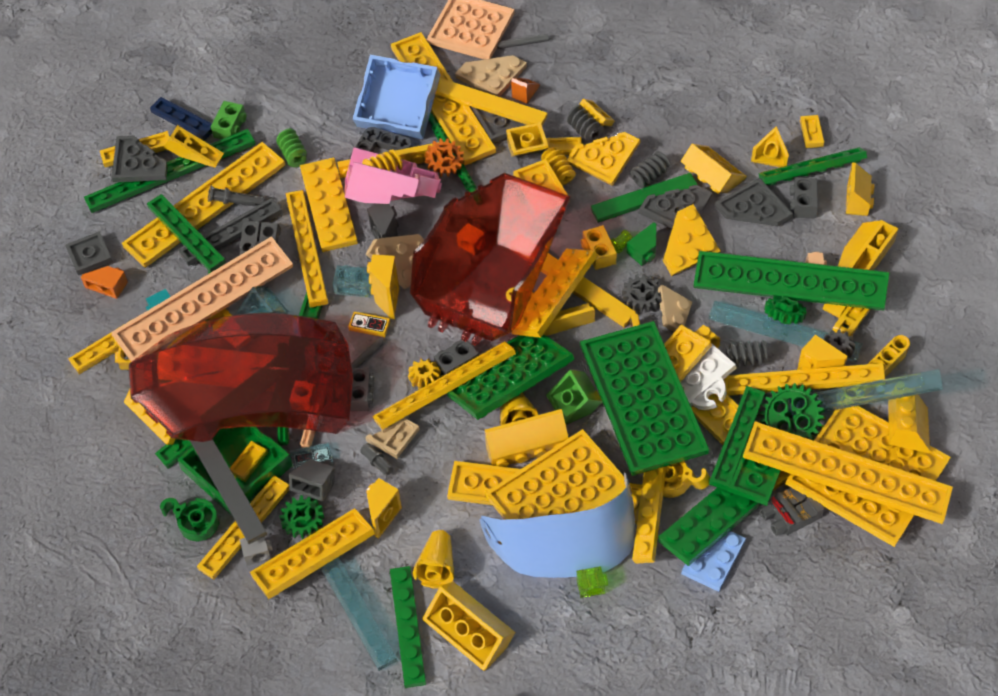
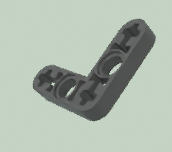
[349,127,412,159]

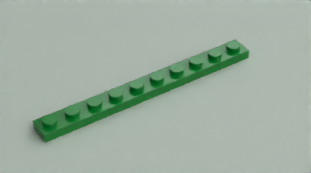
[84,129,256,214]

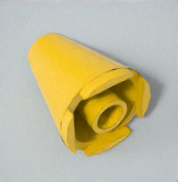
[500,392,539,425]
[413,530,454,589]

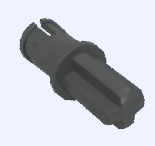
[360,443,393,475]

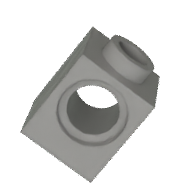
[240,537,273,566]

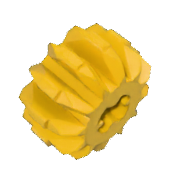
[408,358,441,389]

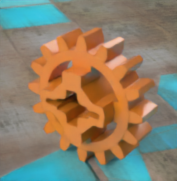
[425,138,464,177]

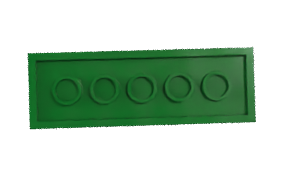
[658,487,761,566]

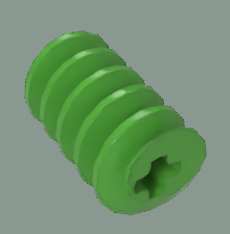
[276,128,307,168]

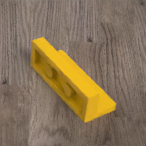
[544,303,595,336]

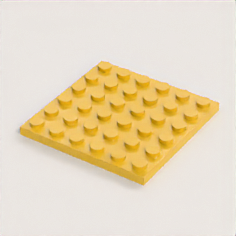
[785,398,951,547]

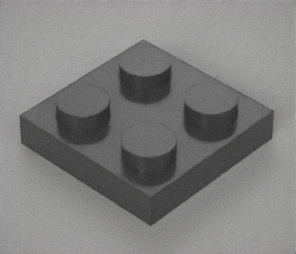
[65,231,113,275]

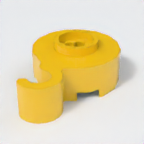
[663,461,711,498]

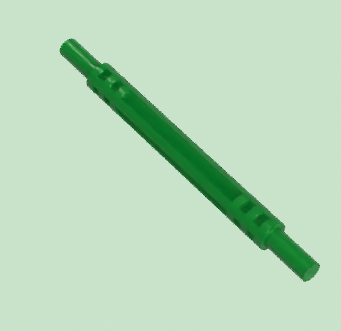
[429,112,482,205]

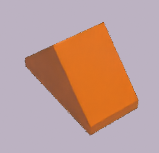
[511,78,540,104]

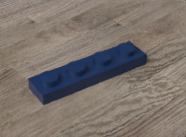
[150,97,212,141]

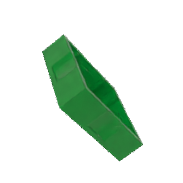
[177,408,293,517]

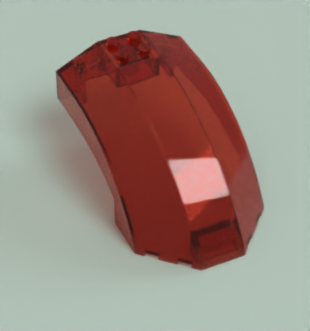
[129,313,353,442]

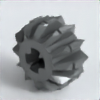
[823,329,856,358]

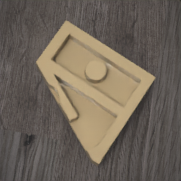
[658,285,692,332]
[365,418,420,459]

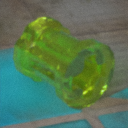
[611,230,633,253]

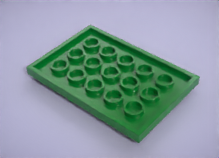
[446,334,575,420]

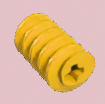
[541,147,576,186]
[362,149,403,172]

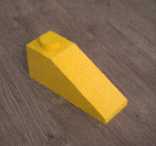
[164,125,224,168]

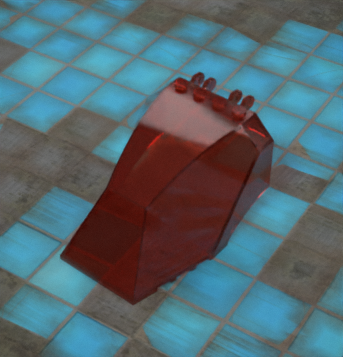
[410,173,570,346]

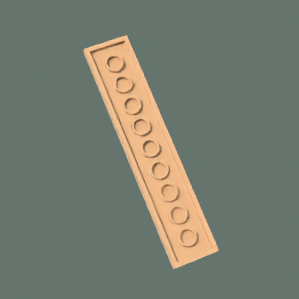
[111,236,293,364]

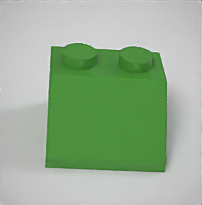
[546,370,602,425]

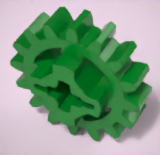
[764,296,807,324]
[279,495,325,539]

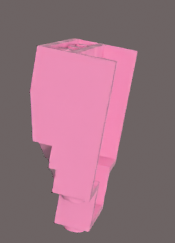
[345,147,442,204]

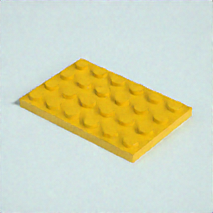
[485,429,632,520]

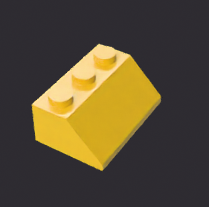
[681,143,747,194]
[367,255,400,319]
[888,386,930,453]

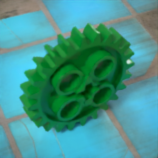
[760,383,826,441]

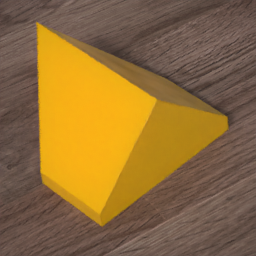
[751,126,789,167]

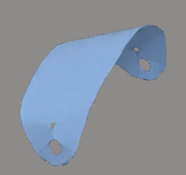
[479,473,636,578]

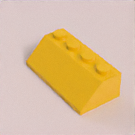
[485,409,569,467]
[422,582,516,671]

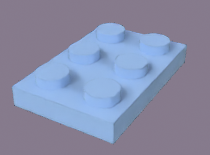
[681,531,746,592]

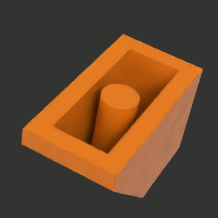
[81,266,128,299]

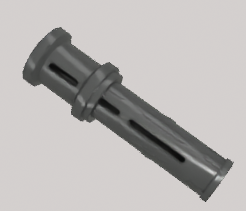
[208,186,264,206]

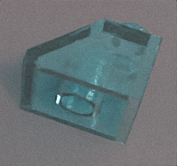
[235,287,289,340]

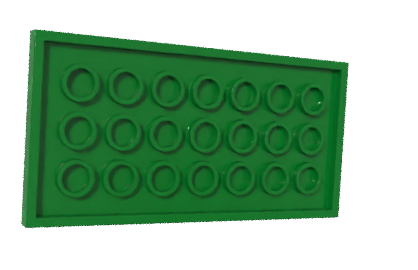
[580,321,709,476]

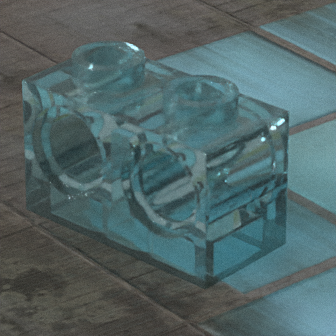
[332,265,372,298]

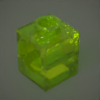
[576,566,608,598]

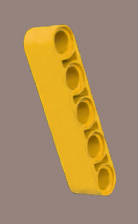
[842,335,910,405]

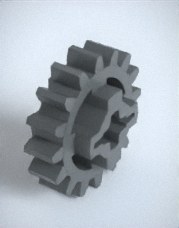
[622,274,662,313]

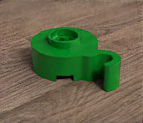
[160,498,219,542]

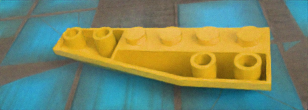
[823,220,898,318]

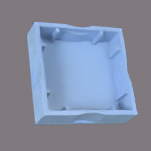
[353,55,440,139]

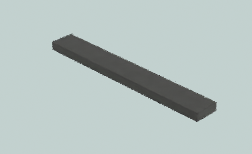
[181,415,267,544]

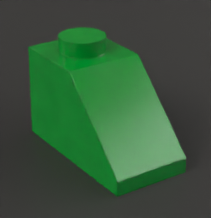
[627,222,657,266]

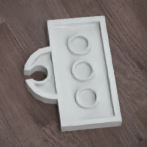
[680,343,737,410]

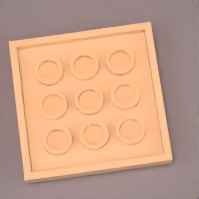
[427,0,515,60]

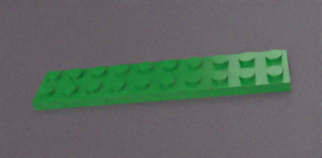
[693,251,889,311]

